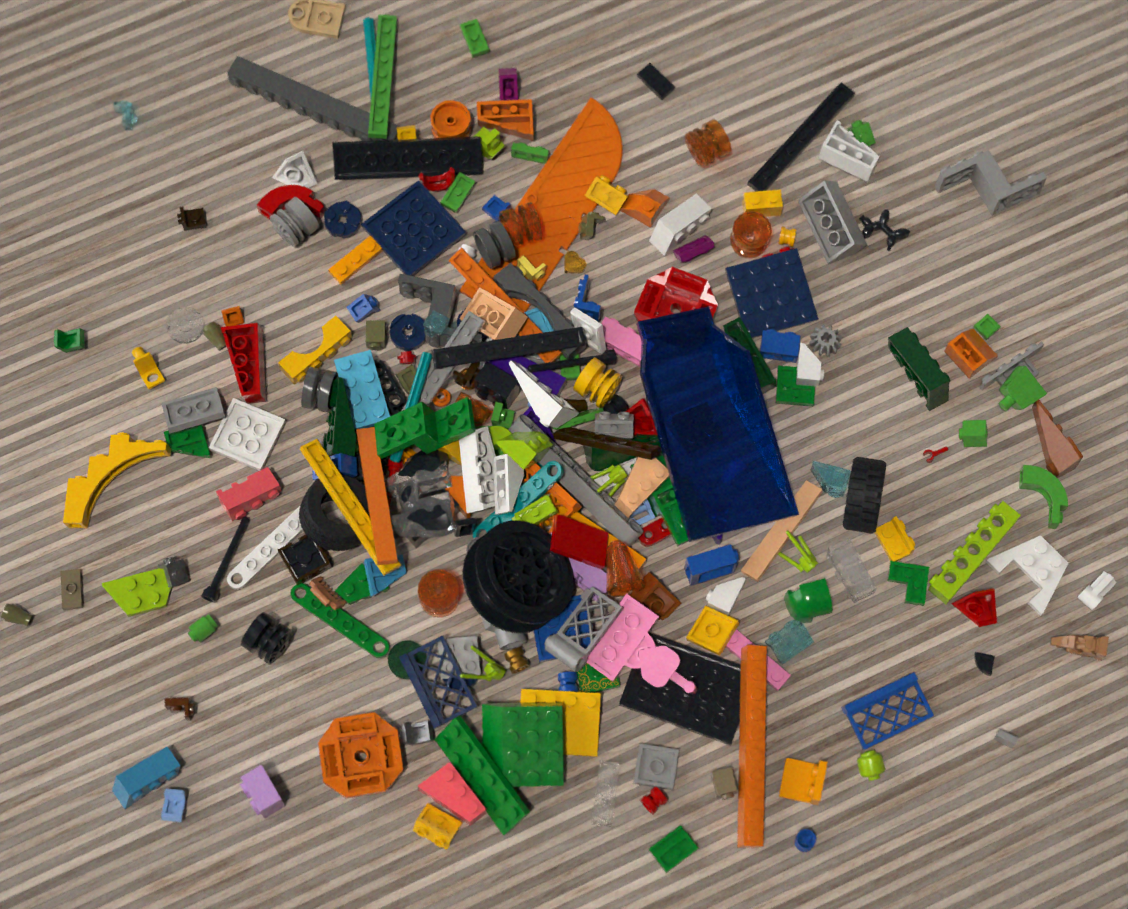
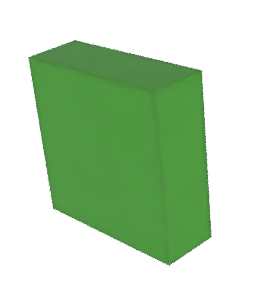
[973,314,1001,340]

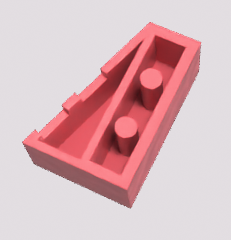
[417,762,487,826]

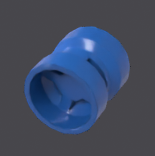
[558,672,578,692]
[794,829,816,852]

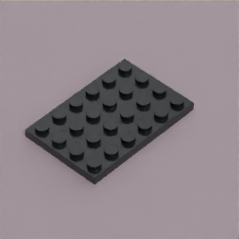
[619,632,741,746]

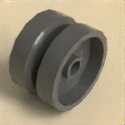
[473,221,516,269]
[301,367,338,413]

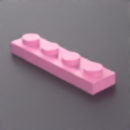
[726,629,791,691]

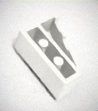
[818,120,880,182]
[649,194,712,256]

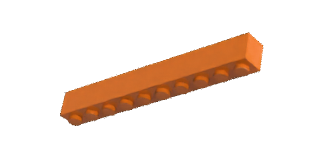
[737,645,767,849]

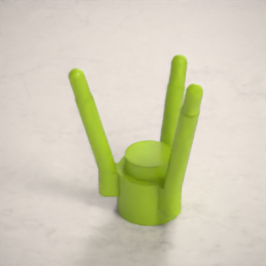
[590,465,628,497]
[778,531,818,573]
[460,646,505,682]

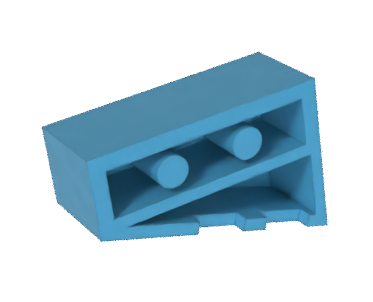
[112,746,181,809]

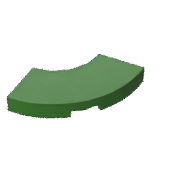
[553,408,604,430]

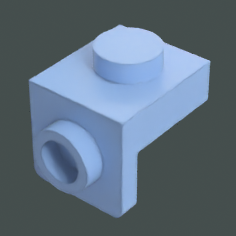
[161,789,186,822]

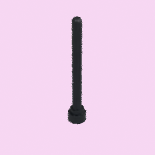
[527,349,616,373]
[201,516,249,603]

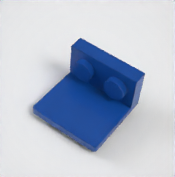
[574,274,601,322]

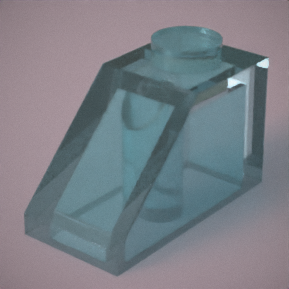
[811,461,851,498]

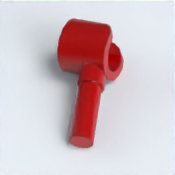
[923,446,948,463]

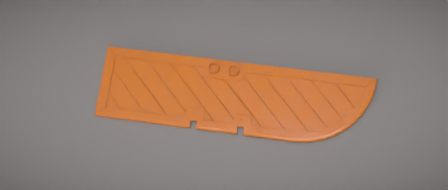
[459,97,623,312]

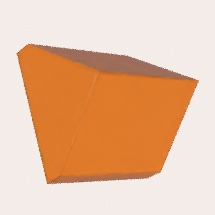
[221,306,244,326]

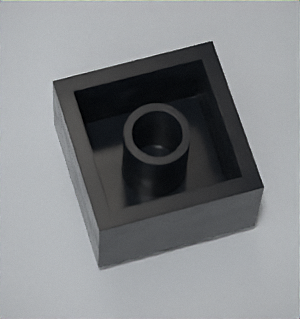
[474,361,519,409]

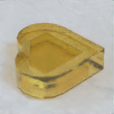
[564,251,586,273]

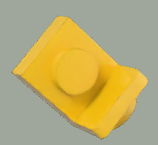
[397,125,416,140]

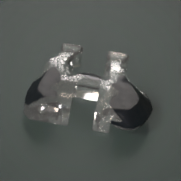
[384,450,457,538]

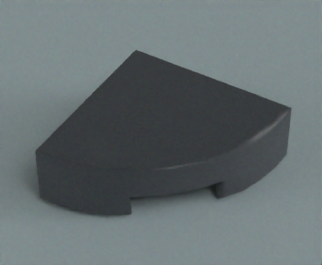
[974,652,995,676]

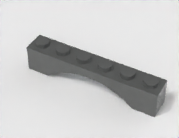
[494,263,586,360]

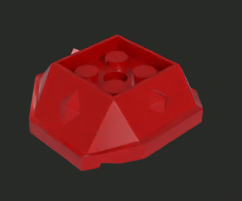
[634,267,718,348]

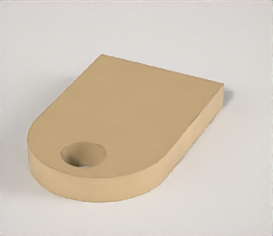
[288,0,346,39]

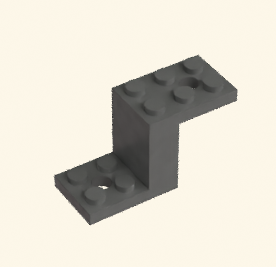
[398,274,482,348]

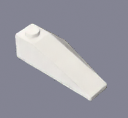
[509,361,579,428]

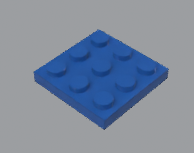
[533,595,595,663]

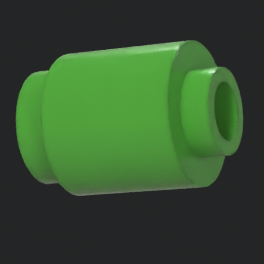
[188,614,218,643]

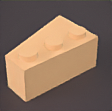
[614,457,671,518]

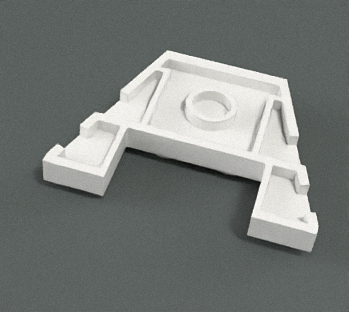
[986,535,1068,616]

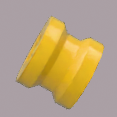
[778,226,796,247]

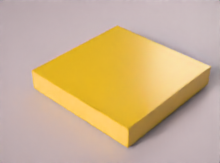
[686,605,740,656]

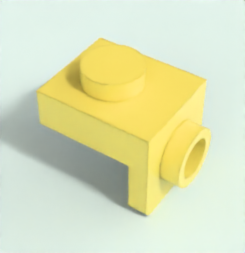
[517,255,547,281]

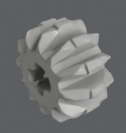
[809,324,842,357]

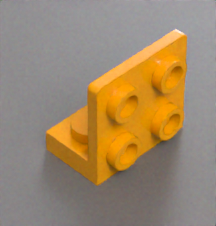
[779,758,827,805]

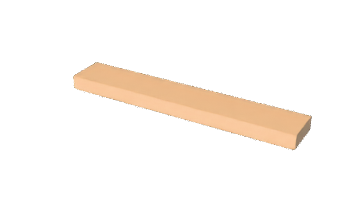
[741,480,823,582]

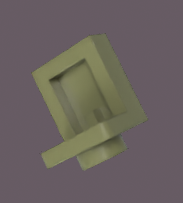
[578,212,605,240]
[396,364,416,394]

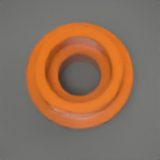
[432,388,451,407]

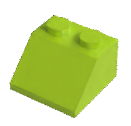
[496,431,553,470]

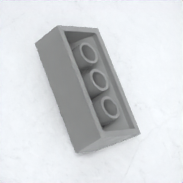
[798,180,867,264]

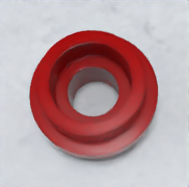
[397,351,416,364]

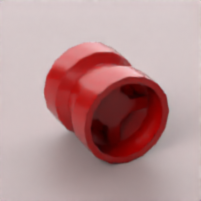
[640,786,668,815]

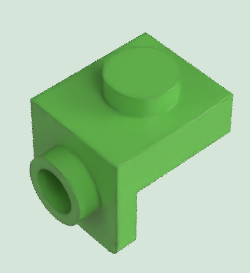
[847,120,876,146]

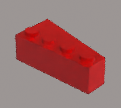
[221,323,266,404]

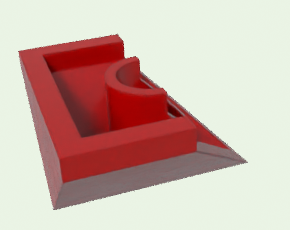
[625,398,658,436]
[951,588,997,627]

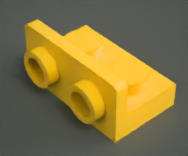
[584,175,628,215]
[875,516,915,562]
[413,803,462,850]

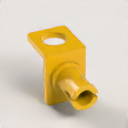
[132,347,165,389]

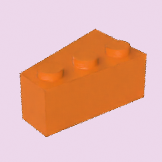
[477,99,534,141]

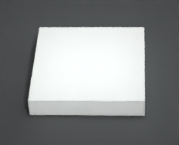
[570,307,606,354]

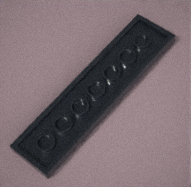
[332,136,482,180]

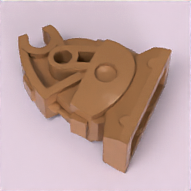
[1051,635,1109,661]

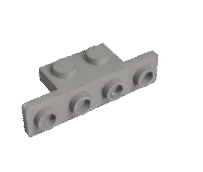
[980,342,1044,390]

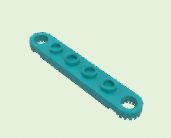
[473,461,564,538]

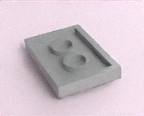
[161,387,225,434]

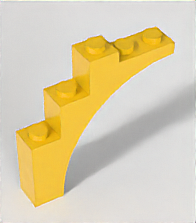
[63,432,171,529]

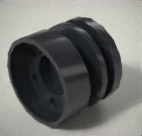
[241,612,293,665]

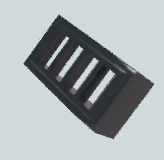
[452,518,477,537]

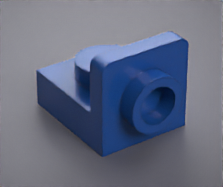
[346,294,380,323]

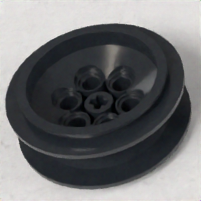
[463,520,573,633]

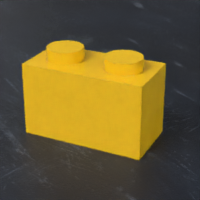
[742,190,783,219]

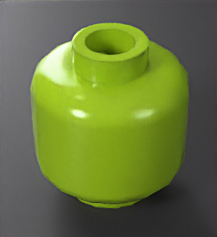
[857,750,885,781]

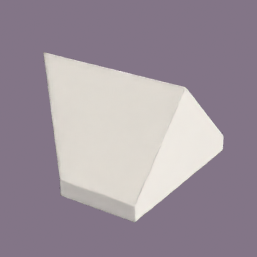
[272,151,317,188]

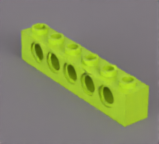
[928,501,1021,605]

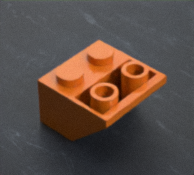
[944,328,998,379]

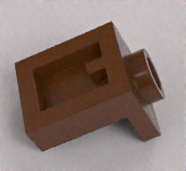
[165,697,195,721]

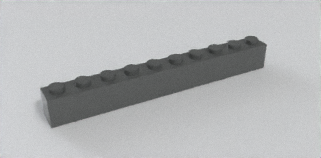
[227,56,401,141]

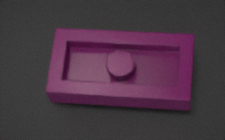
[673,235,715,263]

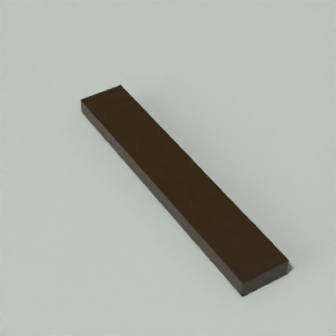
[553,427,661,460]

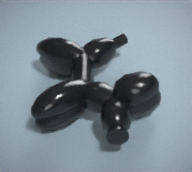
[859,209,910,251]

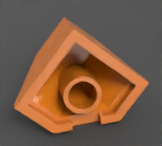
[620,189,670,228]

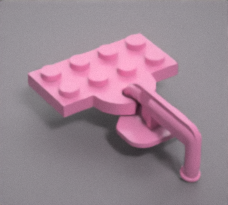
[587,594,697,694]

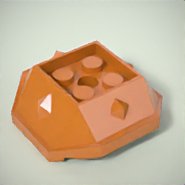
[318,712,404,798]

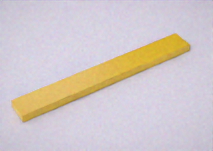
[300,439,401,576]

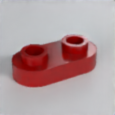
[638,518,671,547]

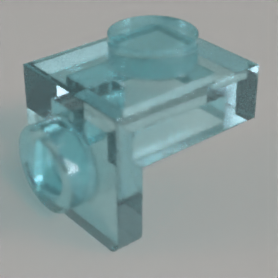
[113,100,136,131]
[423,310,450,338]

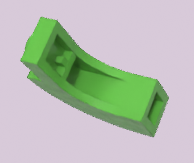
[1019,465,1068,529]

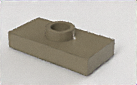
[60,569,83,610]

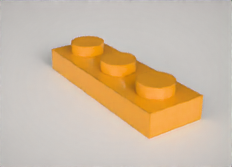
[328,236,383,285]

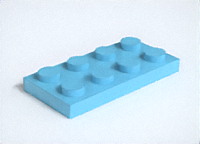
[334,350,390,431]

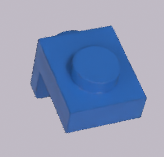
[482,195,511,222]

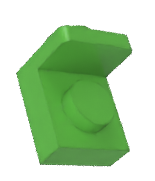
[491,402,515,429]

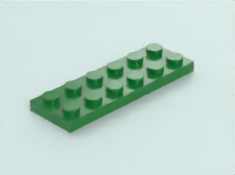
[434,716,530,836]

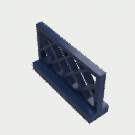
[399,635,478,728]

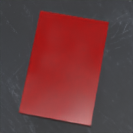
[550,514,608,569]

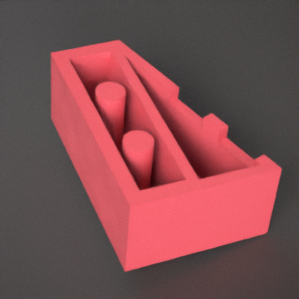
[216,467,282,521]

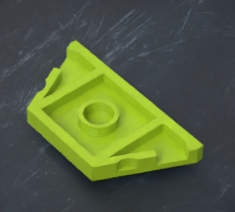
[102,568,172,617]

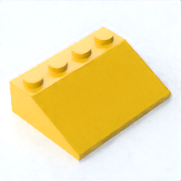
[520,689,601,757]

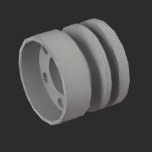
[270,197,319,247]

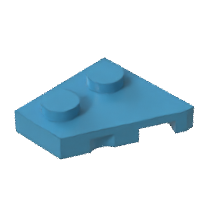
[364,554,406,597]

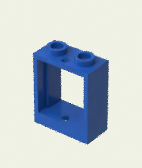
[684,544,739,586]

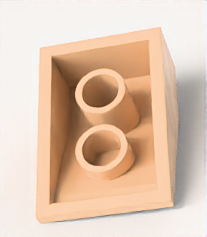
[459,287,528,340]

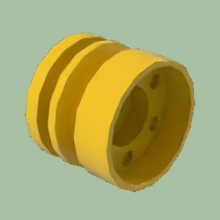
[573,357,622,408]

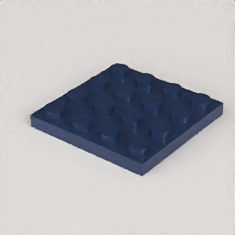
[361,180,466,276]
[725,248,818,339]

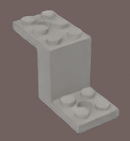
[935,150,1047,215]

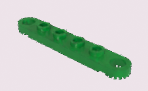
[290,583,389,658]

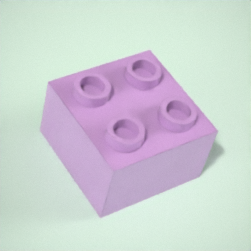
[240,765,285,819]

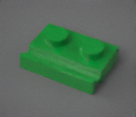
[649,825,699,873]

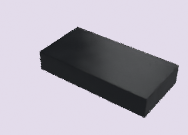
[637,63,675,100]

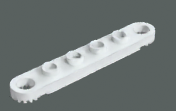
[227,506,303,590]

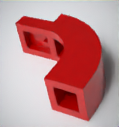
[257,185,325,220]

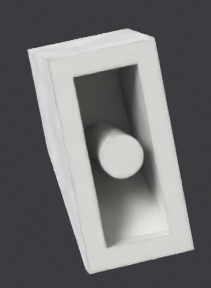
[796,343,824,387]
[705,577,746,616]

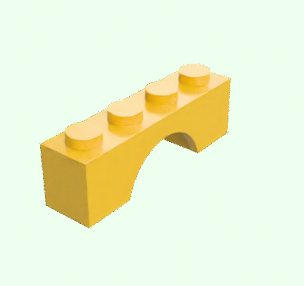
[278,315,352,385]

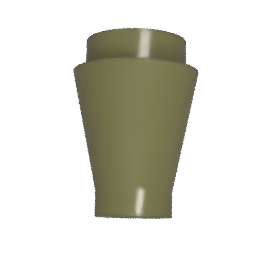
[203,322,226,351]
[1,603,32,626]

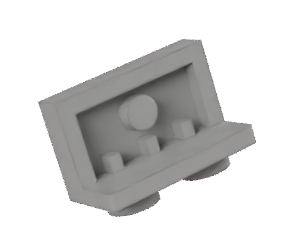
[595,411,633,438]

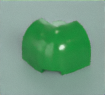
[784,578,833,623]

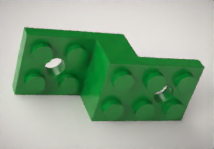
[374,397,475,459]
[630,449,713,547]

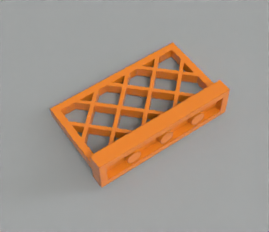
[522,464,582,534]

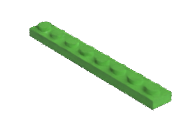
[368,14,397,139]

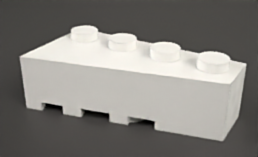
[459,426,496,513]

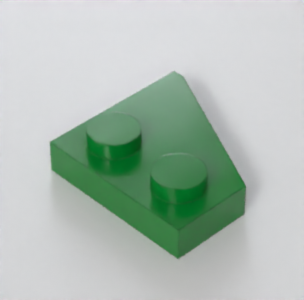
[335,563,389,605]

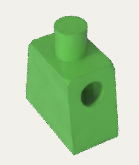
[998,366,1047,411]

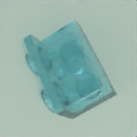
[765,620,814,664]

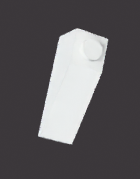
[493,454,524,515]

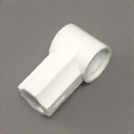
[1077,572,1117,611]

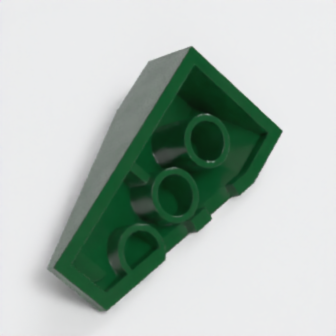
[322,377,358,457]
[583,434,666,471]

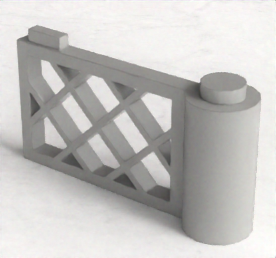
[545,587,623,672]

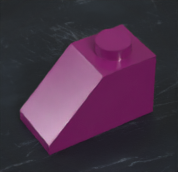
[498,68,518,101]

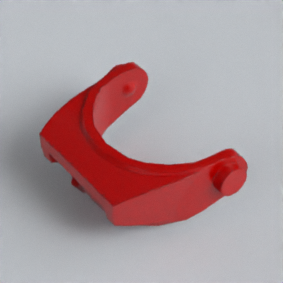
[419,167,455,191]

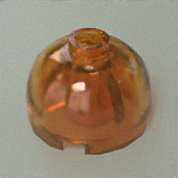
[456,392,493,426]

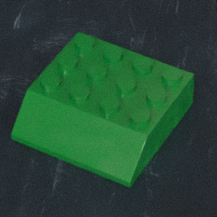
[482,702,564,787]

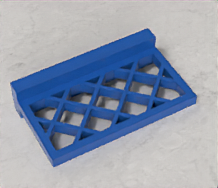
[841,672,934,750]

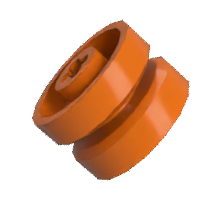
[430,100,471,138]

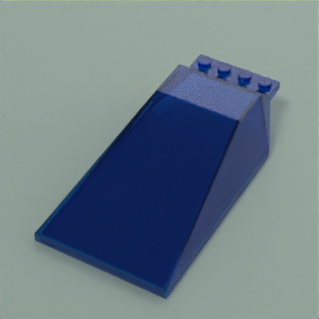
[636,306,799,542]

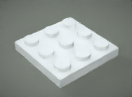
[209,398,286,471]

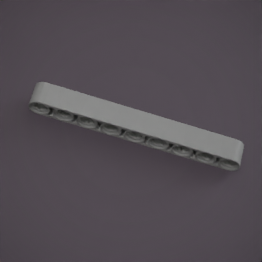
[508,414,643,547]

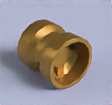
[504,647,530,674]

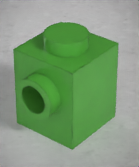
[959,420,988,447]

